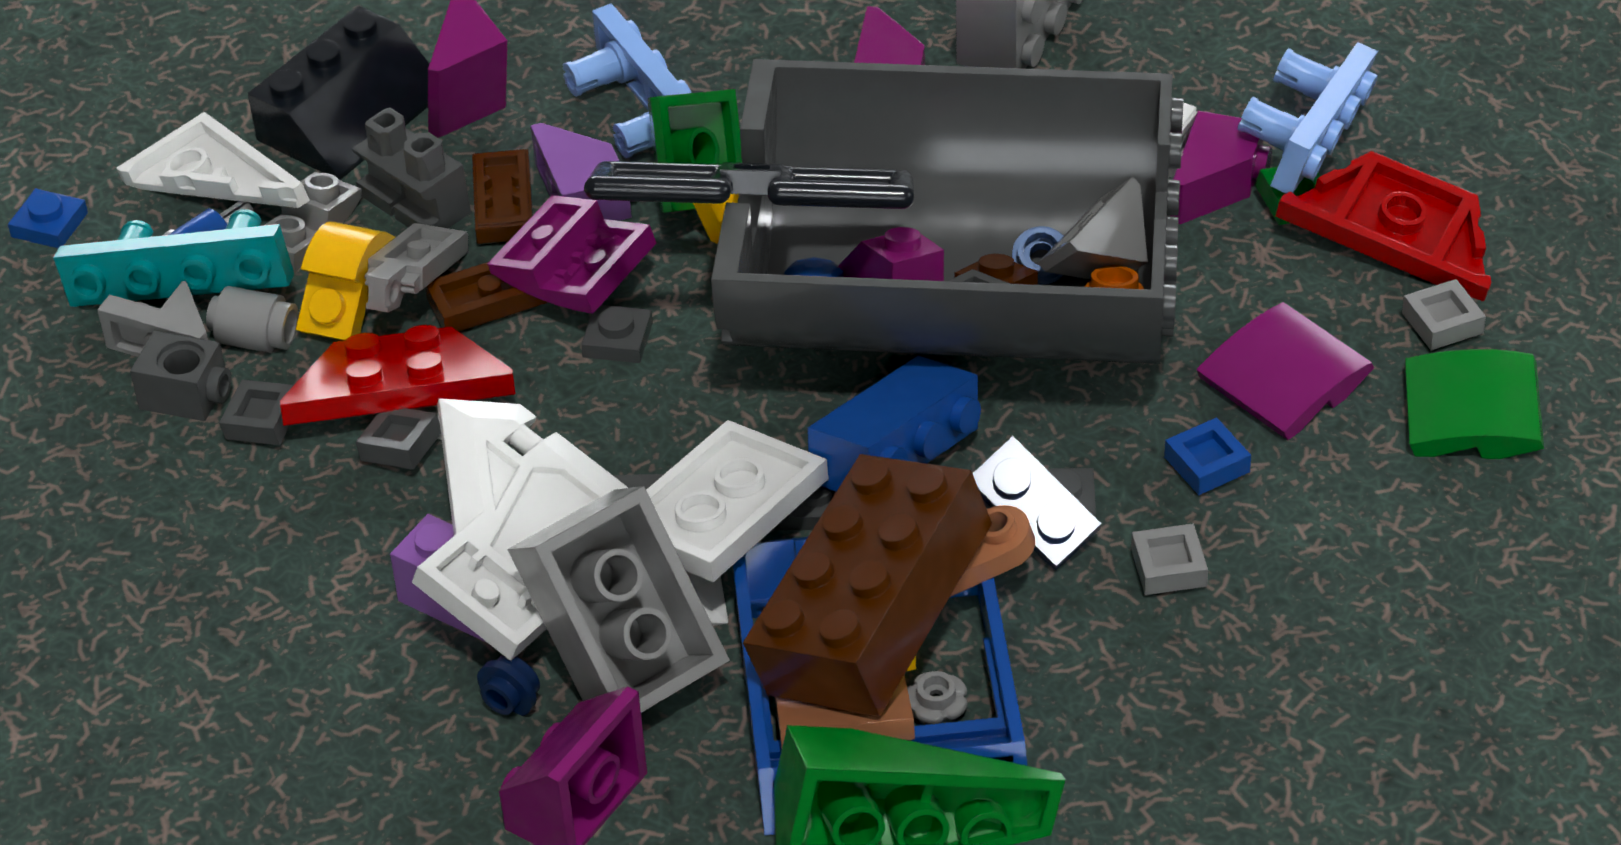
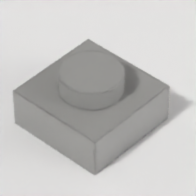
[1402,279,1486,350]
[1131,523,1208,595]

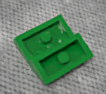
[1405,349,1544,459]

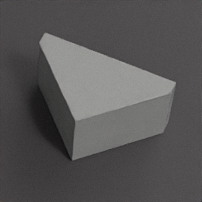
[1038,177,1148,279]

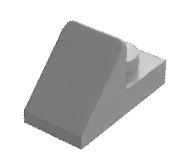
[97,281,208,357]

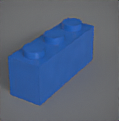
[808,356,981,492]

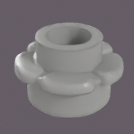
[907,671,968,725]

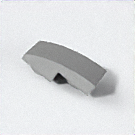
[265,171,361,274]

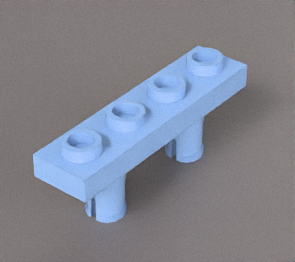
[563,3,691,158]
[1237,42,1378,193]

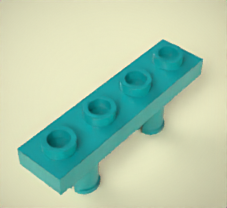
[53,209,294,307]

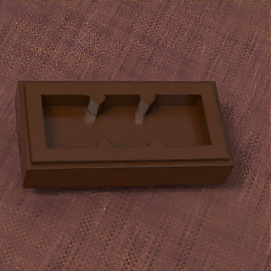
[472,149,533,244]

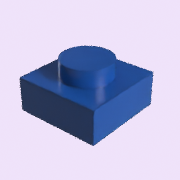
[8,188,88,248]
[1164,417,1251,495]

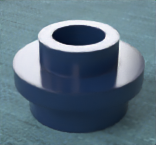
[477,655,540,716]

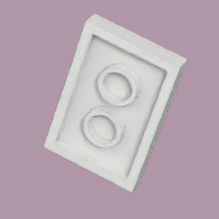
[646,420,829,582]

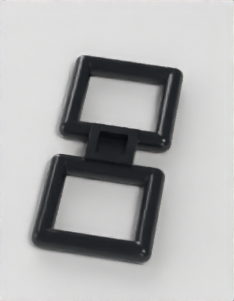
[584,161,914,209]

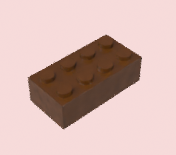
[743,454,992,717]

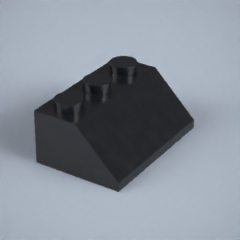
[247,5,430,180]

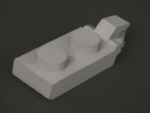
[365,223,468,312]

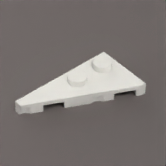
[116,112,310,208]

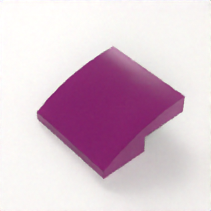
[487,195,657,314]
[1196,302,1374,440]

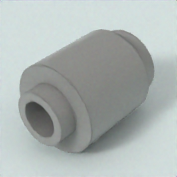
[206,286,299,353]

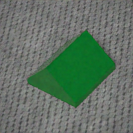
[647,89,742,213]

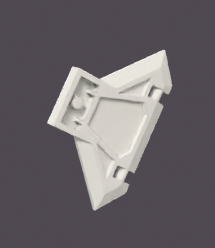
[412,398,728,661]

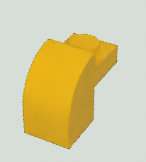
[296,221,395,341]

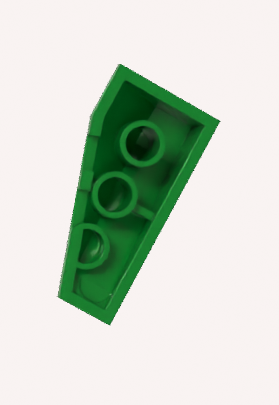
[774,725,1065,845]

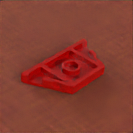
[1275,151,1492,301]
[280,325,516,426]

